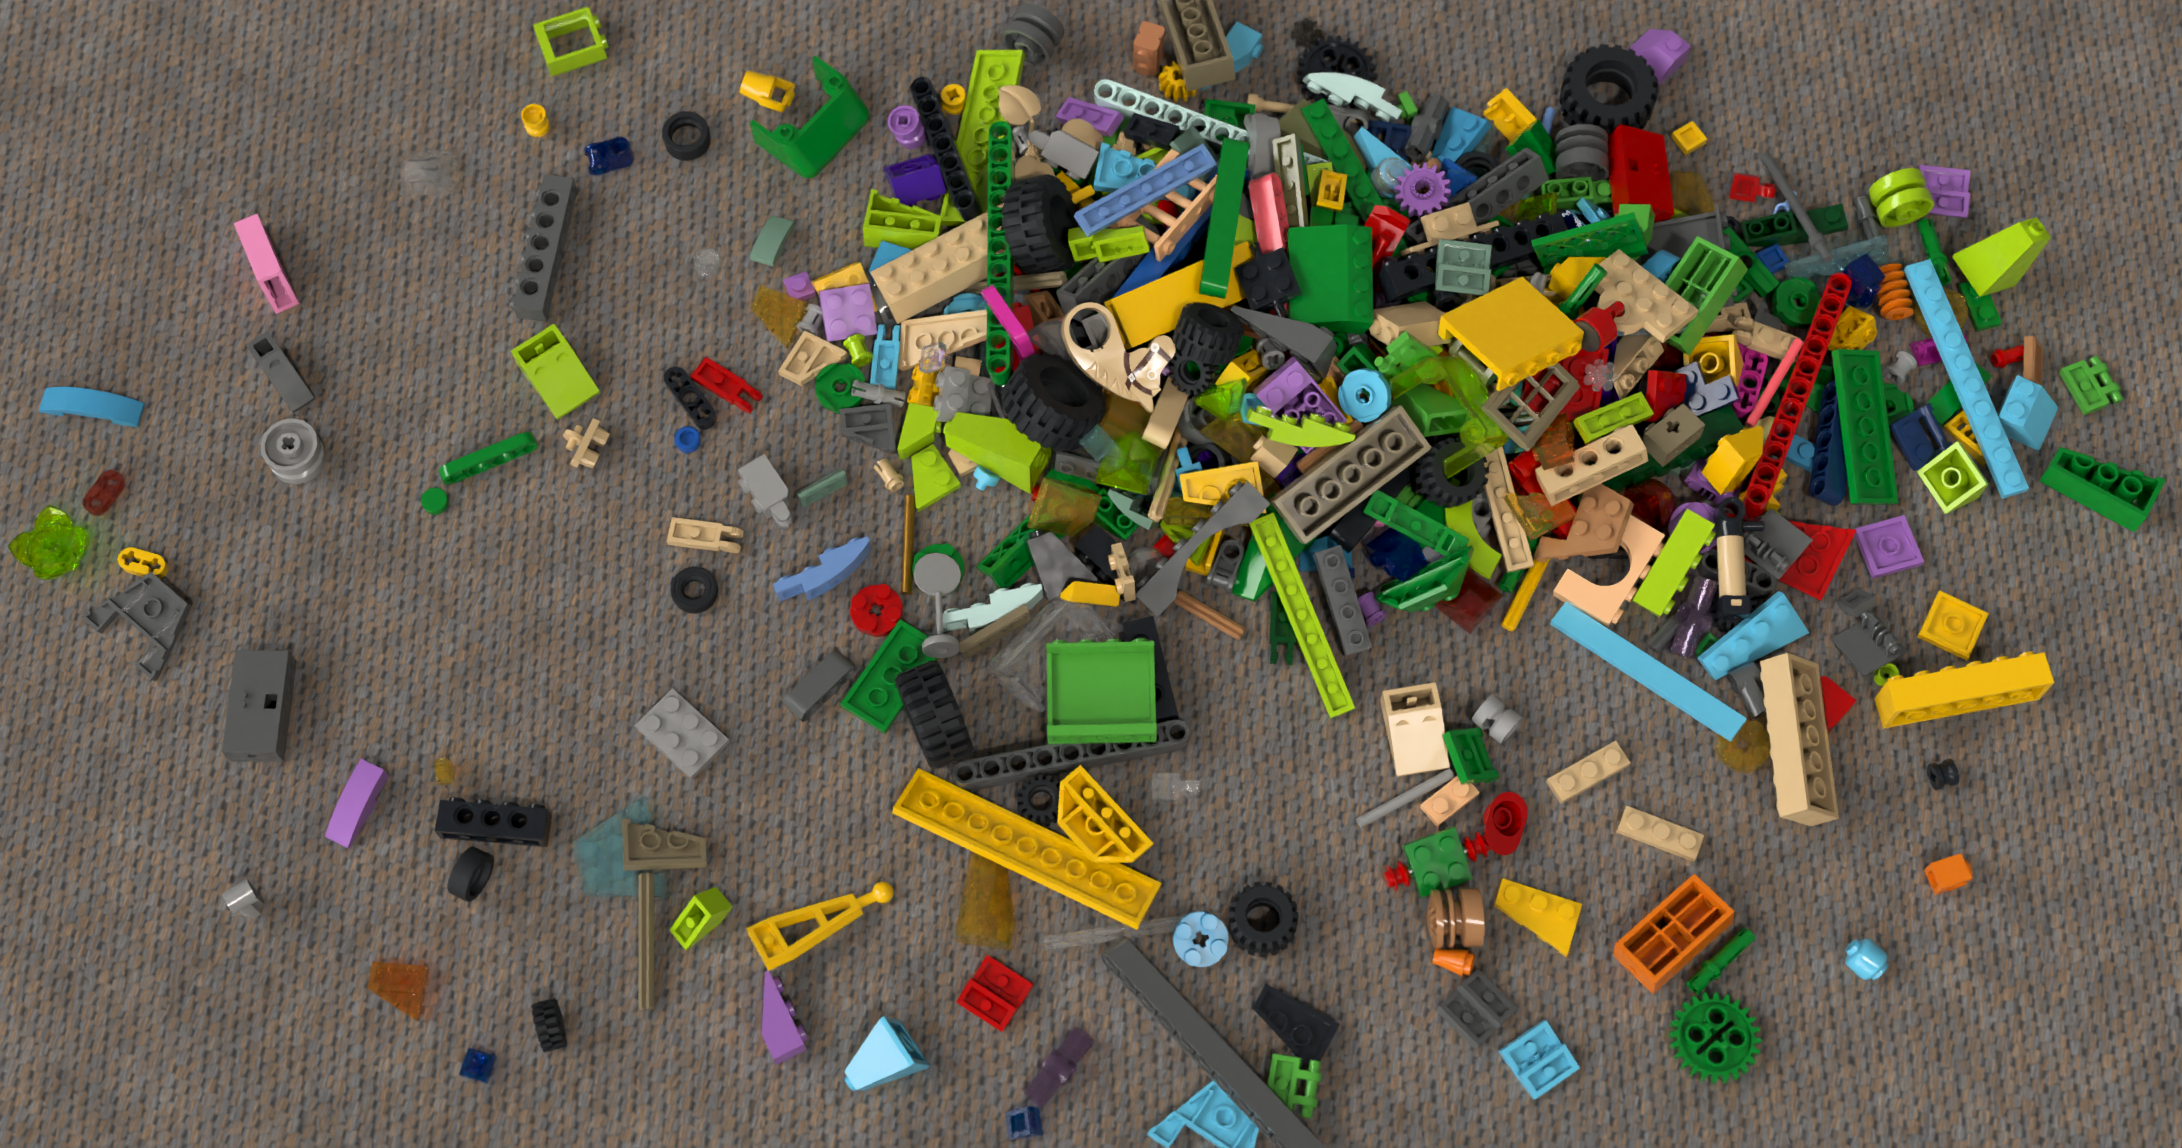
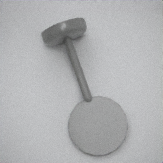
[913,553,961,658]

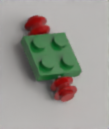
[1383,826,1491,898]

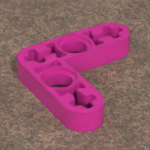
[981,285,1035,362]
[1702,335,1768,418]

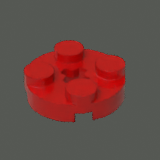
[850,584,903,637]

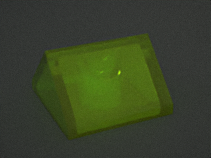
[1095,431,1158,495]

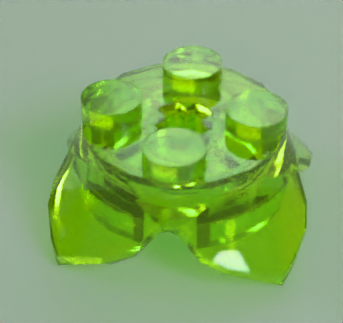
[8,505,90,580]

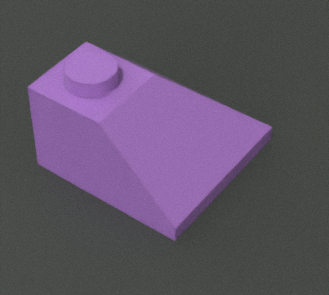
[1627,29,1691,86]

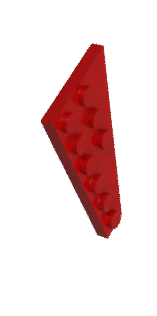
[1713,513,1857,601]

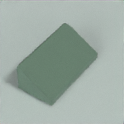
[795,469,848,508]

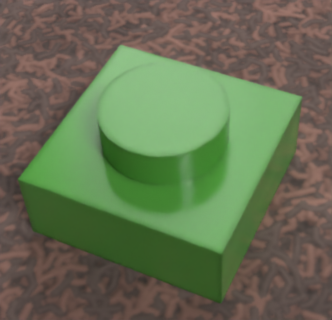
[1396,91,1418,126]

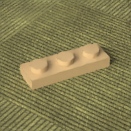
[1546,741,1630,804]
[1616,805,1704,862]

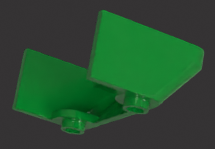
[750,55,870,178]

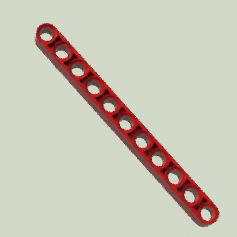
[1743,273,1852,517]

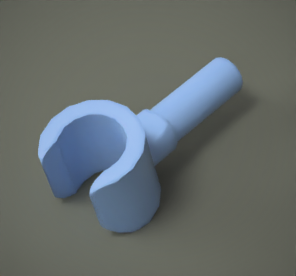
[1773,191,1797,214]

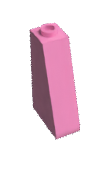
[234,214,299,314]

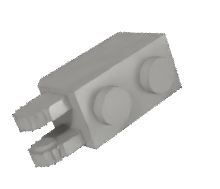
[1028,129,1100,181]
[737,454,793,529]

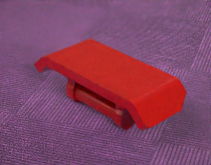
[1364,205,1410,289]

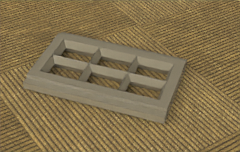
[1481,363,1580,451]

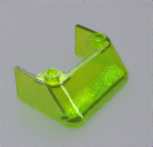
[1389,356,1510,479]

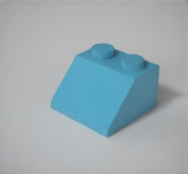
[1997,375,2059,451]

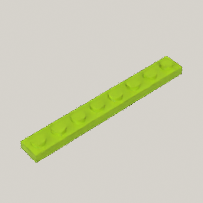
[1249,513,1355,719]

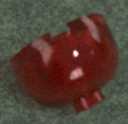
[1623,479,1676,531]

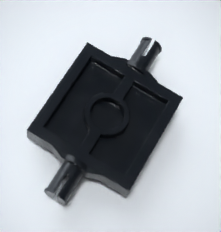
[1235,242,1302,318]

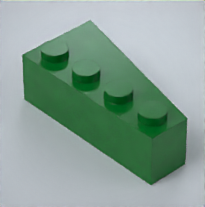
[2039,447,2166,533]

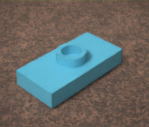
[1576,197,1616,235]

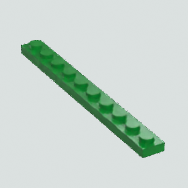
[1301,98,1437,306]

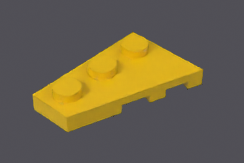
[1494,878,1582,957]

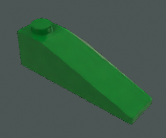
[1232,493,1318,602]

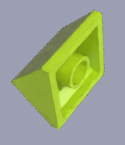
[1917,441,1989,514]

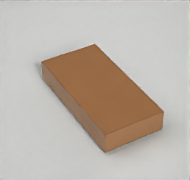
[2023,335,2043,386]

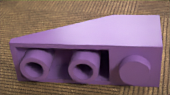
[762,971,808,1065]

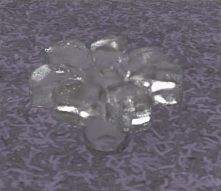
[1584,359,1618,392]

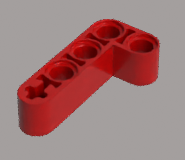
[1507,447,1577,540]

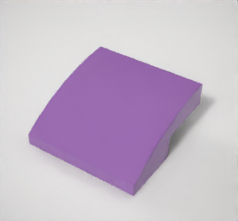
[1918,165,1971,218]

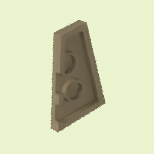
[622,818,707,871]

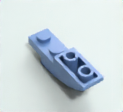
[773,536,871,602]

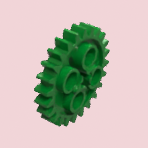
[1668,992,1762,1085]

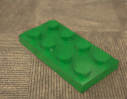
[840,619,938,734]

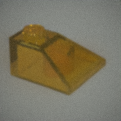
[1027,477,1102,537]

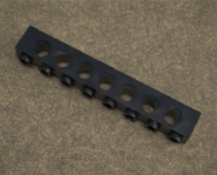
[1376,212,1573,304]

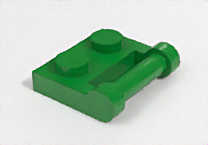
[1442,728,1500,785]

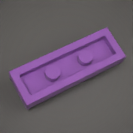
[1055,97,1124,138]

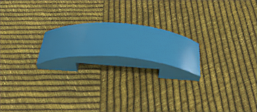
[39,387,145,427]

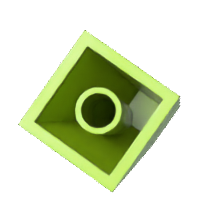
[1952,217,2051,297]
[943,412,1053,494]

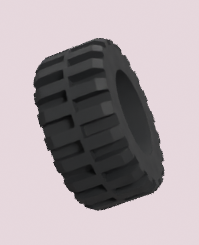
[1559,44,1658,138]
[1002,174,1079,275]
[1002,353,1106,451]
[894,660,974,769]

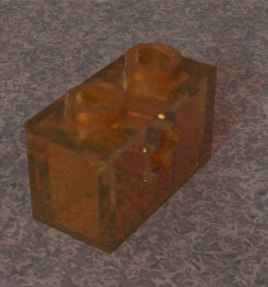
[1532,413,1575,470]

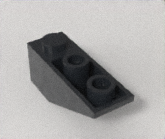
[1074,524,1135,604]

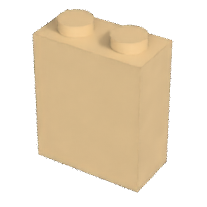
[1369,301,1451,346]

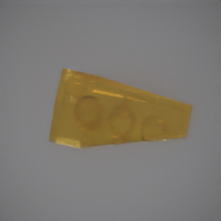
[955,852,1016,951]

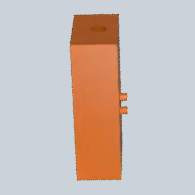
[1613,874,1735,994]

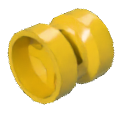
[521,104,550,137]

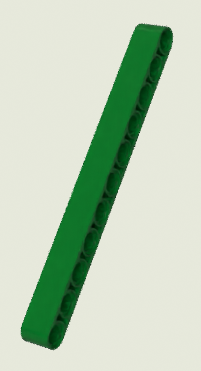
[986,121,1015,386]

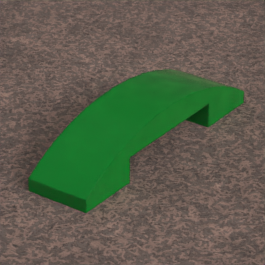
[1364,490,1470,556]

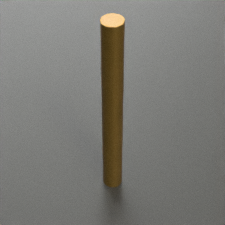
[901,494,915,595]

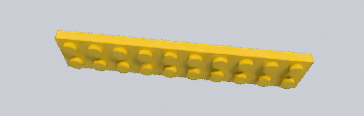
[892,768,1162,930]

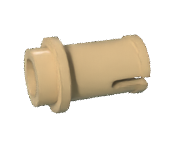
[874,458,904,492]

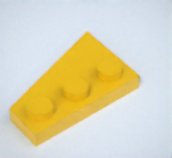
[1179,461,1266,513]

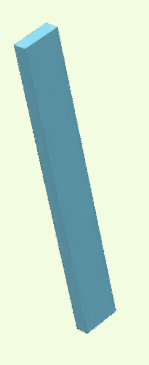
[1550,602,1747,742]

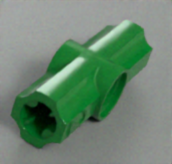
[1724,226,1780,298]

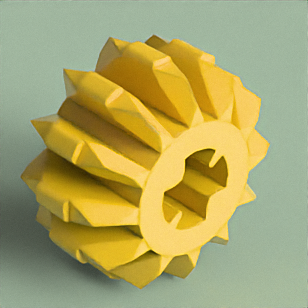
[1159,61,1198,103]

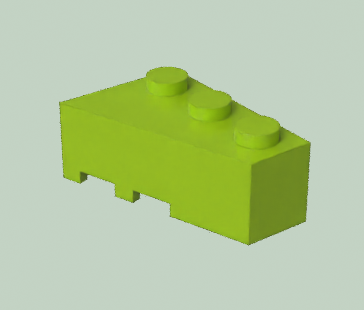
[863,189,943,250]

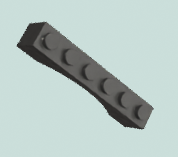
[1135,480,1270,617]

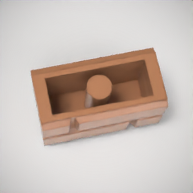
[1133,21,1165,76]

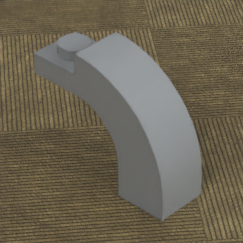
[1244,113,1281,190]

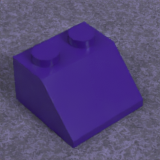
[883,153,946,207]

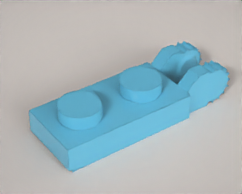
[870,324,901,390]

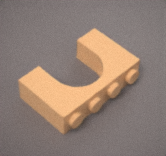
[1553,515,1666,628]

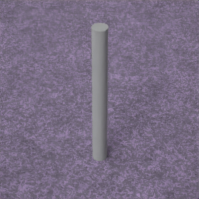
[1356,768,1454,828]

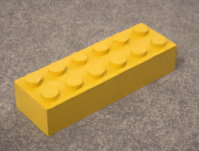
[1874,651,2055,728]

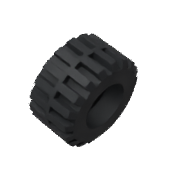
[1172,303,1245,365]
[1415,437,1489,508]
[1228,882,1299,957]

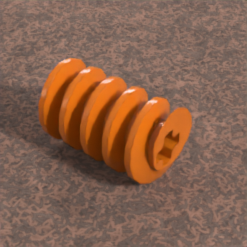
[1873,263,1914,320]

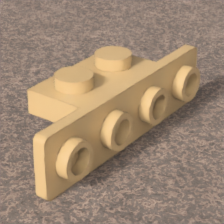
[1400,202,1499,256]

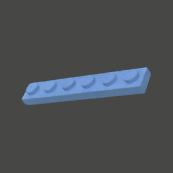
[1074,144,1217,237]

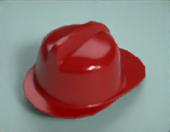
[1483,792,1528,856]

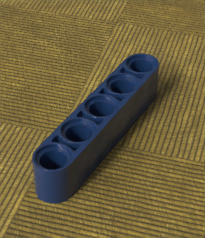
[1809,380,1847,506]

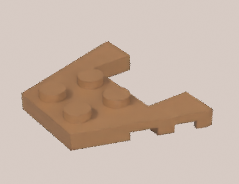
[1534,472,1634,562]

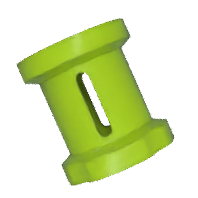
[843,334,873,368]

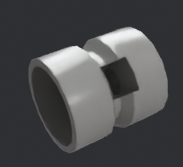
[1471,694,1523,744]

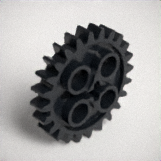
[1296,35,1377,109]

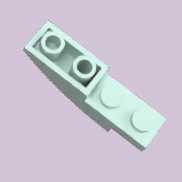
[1303,72,1402,122]
[943,583,1043,636]

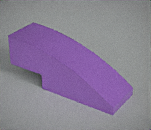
[325,759,389,849]

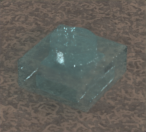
[1079,424,1117,462]

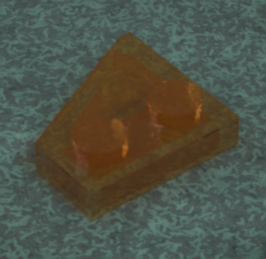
[367,961,429,1021]

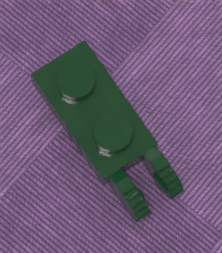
[1269,591,1296,665]

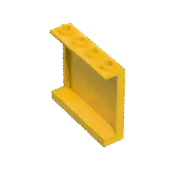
[1438,277,1584,391]

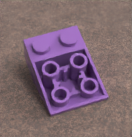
[1254,356,1347,454]

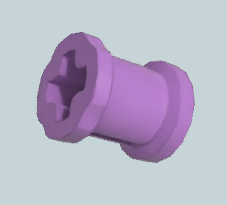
[1358,592,1387,627]

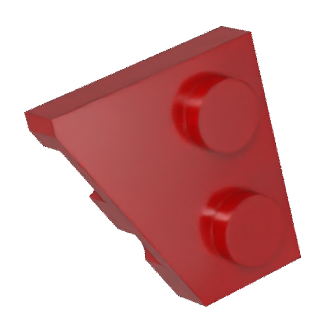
[1644,370,1687,421]

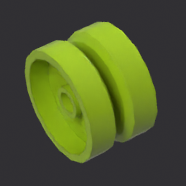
[1869,168,1934,228]

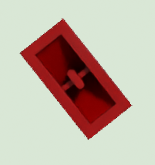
[1820,676,1857,734]

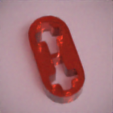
[83,470,125,516]

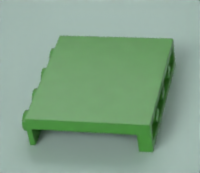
[1046,638,1157,744]

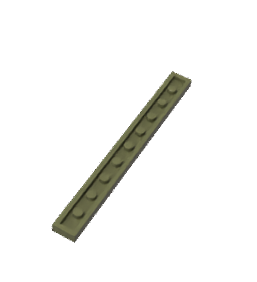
[1272,133,1323,383]

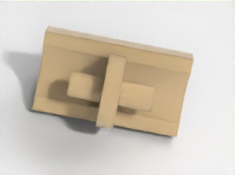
[563,418,610,468]

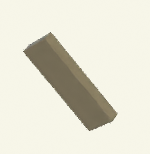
[959,603,1032,660]

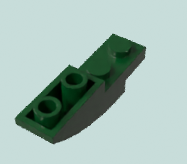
[1741,203,1848,247]

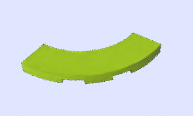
[1445,478,1502,580]

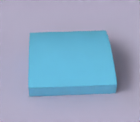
[1499,1020,1580,1099]

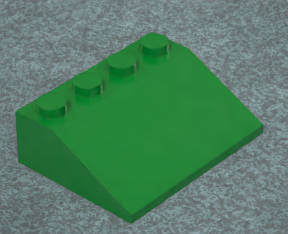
[1288,224,1373,335]

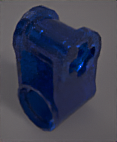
[584,137,635,176]

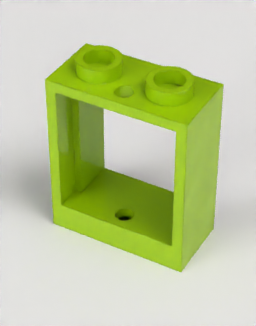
[533,6,609,77]

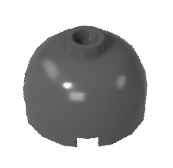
[1178,393,1231,445]

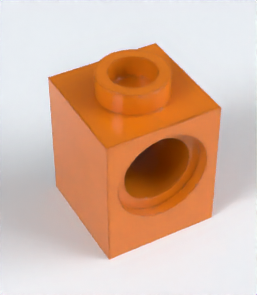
[1924,853,1973,896]

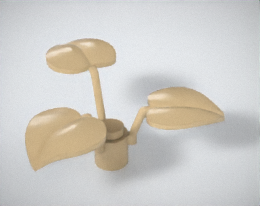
[998,85,1103,182]

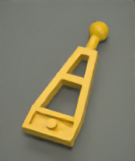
[746,881,894,971]

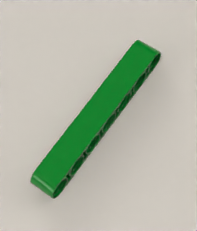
[1199,137,1249,299]

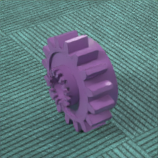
[1394,162,1451,220]

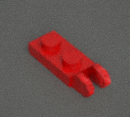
[691,357,763,414]

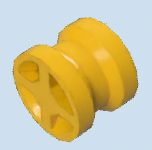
[941,84,966,115]

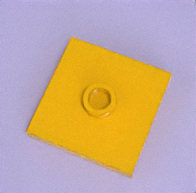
[1917,590,1989,661]

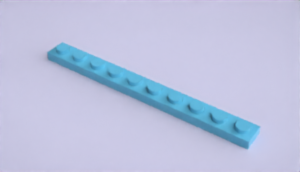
[1904,259,2029,499]

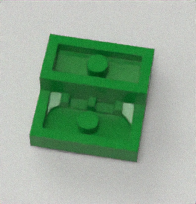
[1506,119,1557,176]

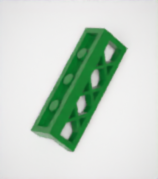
[976,497,1078,589]

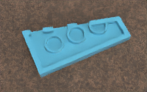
[1094,142,1196,201]

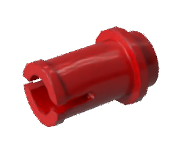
[1990,345,2024,369]

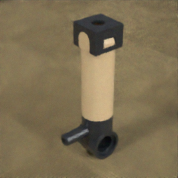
[1713,497,1765,620]

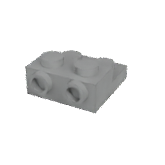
[933,366,993,422]

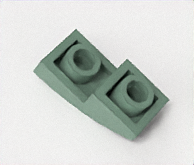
[750,215,794,266]

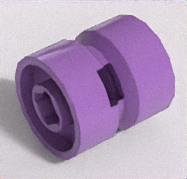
[888,105,928,149]

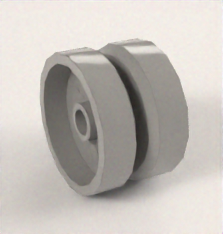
[261,418,327,484]

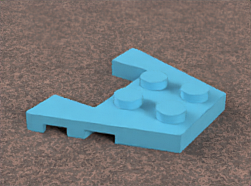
[1147,1081,1259,1148]

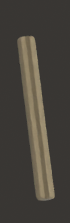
[965,271,1068,295]
[638,873,655,1010]

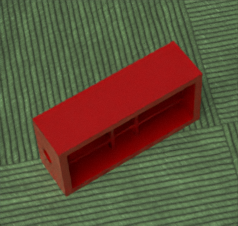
[1607,124,1674,223]

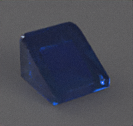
[1005,1106,1043,1140]

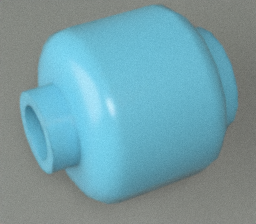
[1845,938,1888,980]

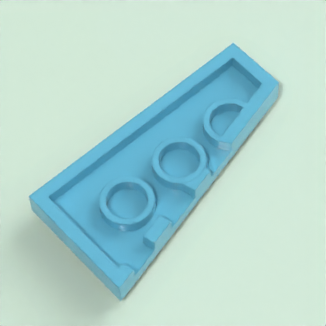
[1698,591,1809,680]

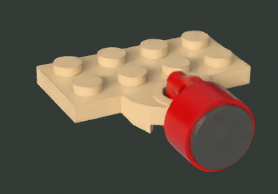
[1574,249,1699,353]

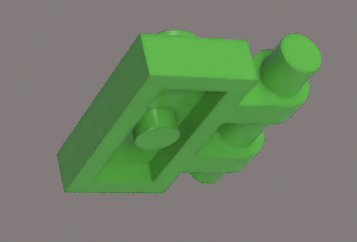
[1374,331,1440,386]
[2059,356,2124,416]
[1268,1054,1322,1119]

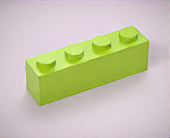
[1632,509,1716,618]

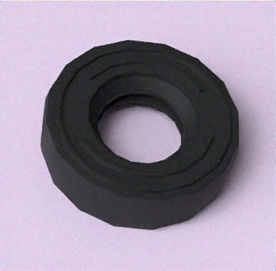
[670,566,719,614]

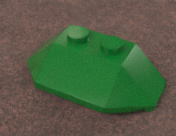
[1374,545,1474,613]

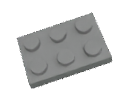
[634,688,730,780]

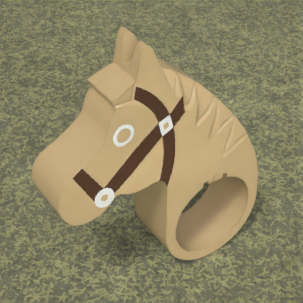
[1061,302,1176,413]

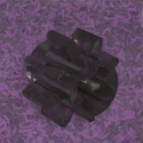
[1291,18,1322,50]

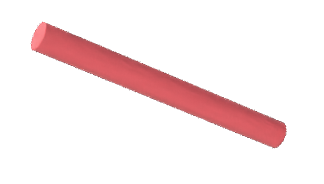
[1745,338,1804,428]

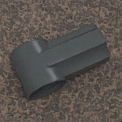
[1727,662,1767,719]

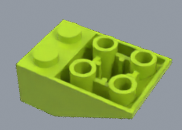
[511,324,600,420]

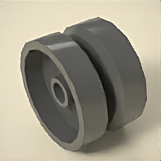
[1001,4,1065,65]

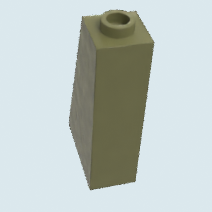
[1278,98,1368,172]

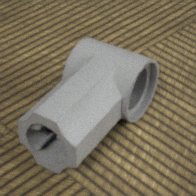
[222,879,264,919]

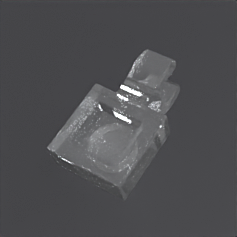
[1152,773,1199,802]

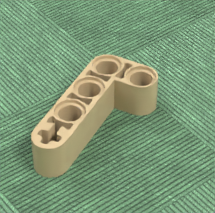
[1141,370,1189,449]

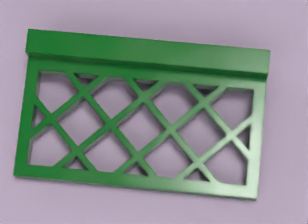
[1531,212,1648,275]

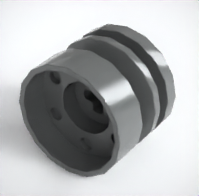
[1555,124,1609,181]

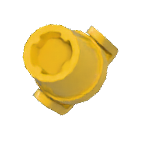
[740,70,795,112]

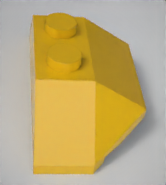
[1057,765,1154,863]

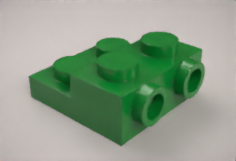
[1202,99,1256,149]

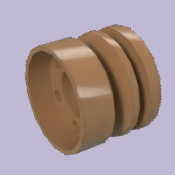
[1427,888,1484,948]

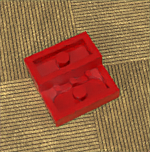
[956,955,1035,1032]

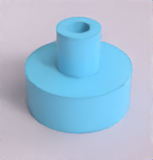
[973,464,1001,491]

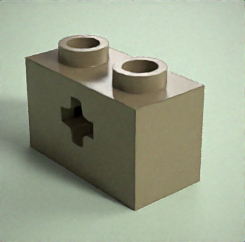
[1642,404,1705,467]

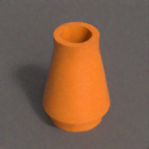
[1432,948,1475,977]

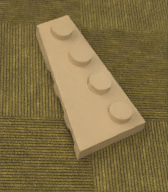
[898,310,997,371]

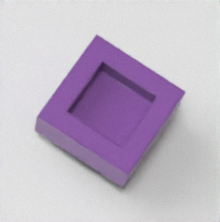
[783,271,816,305]

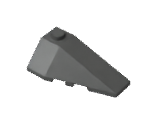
[1231,306,1337,379]

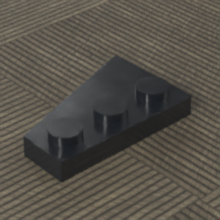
[1253,984,1340,1069]

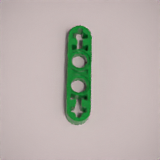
[439,432,538,485]

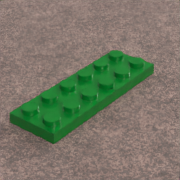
[1832,349,1898,505]

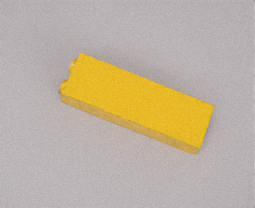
[1104,241,1254,350]

